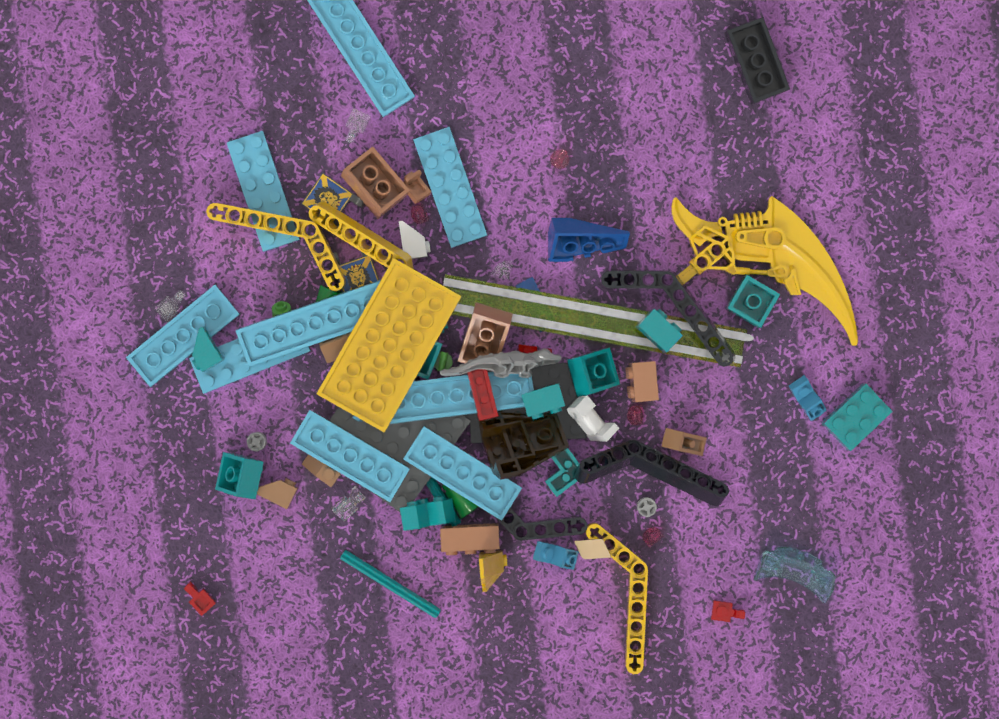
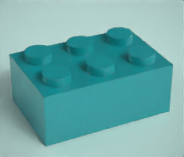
[821,383,893,451]

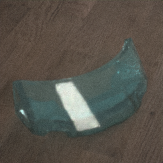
[753,547,835,603]

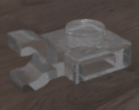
[345,108,371,145]
[154,290,188,323]
[331,486,366,522]

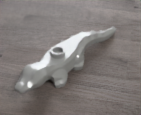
[440,348,562,378]

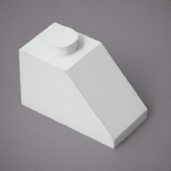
[399,221,431,259]

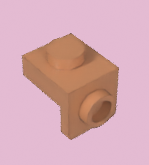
[404,170,431,204]

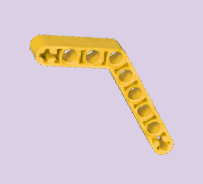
[309,202,413,269]
[206,203,346,291]
[585,523,648,674]

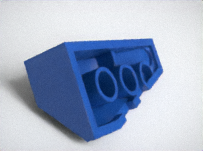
[548,218,630,262]

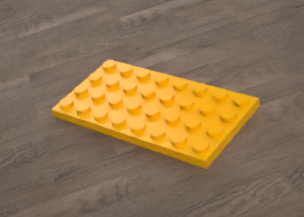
[317,258,462,433]

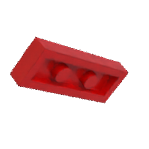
[467,369,498,421]

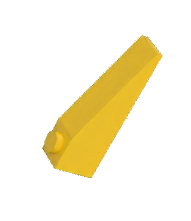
[479,550,507,592]

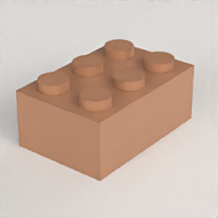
[341,146,410,219]
[458,302,513,372]
[625,361,659,402]
[440,523,500,555]

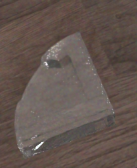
[491,260,513,280]

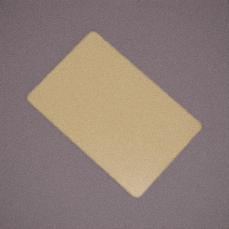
[574,539,611,559]

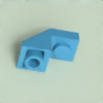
[789,375,827,421]
[533,541,579,570]

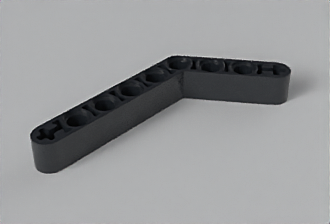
[601,270,736,367]
[574,440,729,506]
[497,507,587,541]

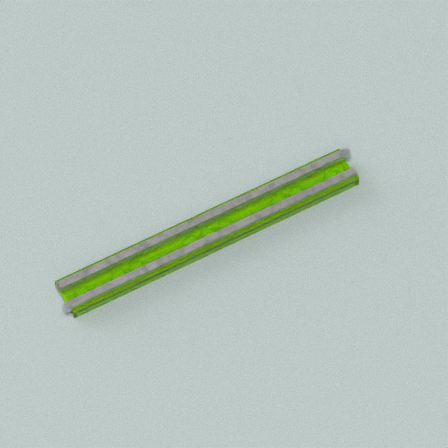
[443,274,754,368]

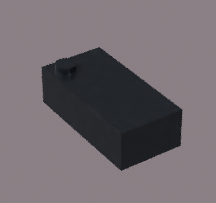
[724,17,790,105]

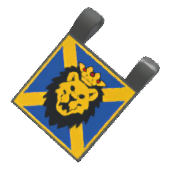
[301,173,364,226]
[332,252,379,293]

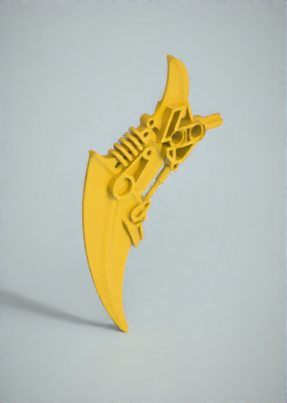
[671,196,858,346]

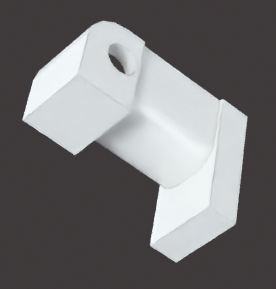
[567,395,619,442]

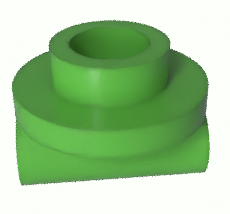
[272,301,292,317]
[434,352,452,371]

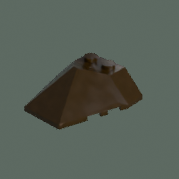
[479,410,569,480]

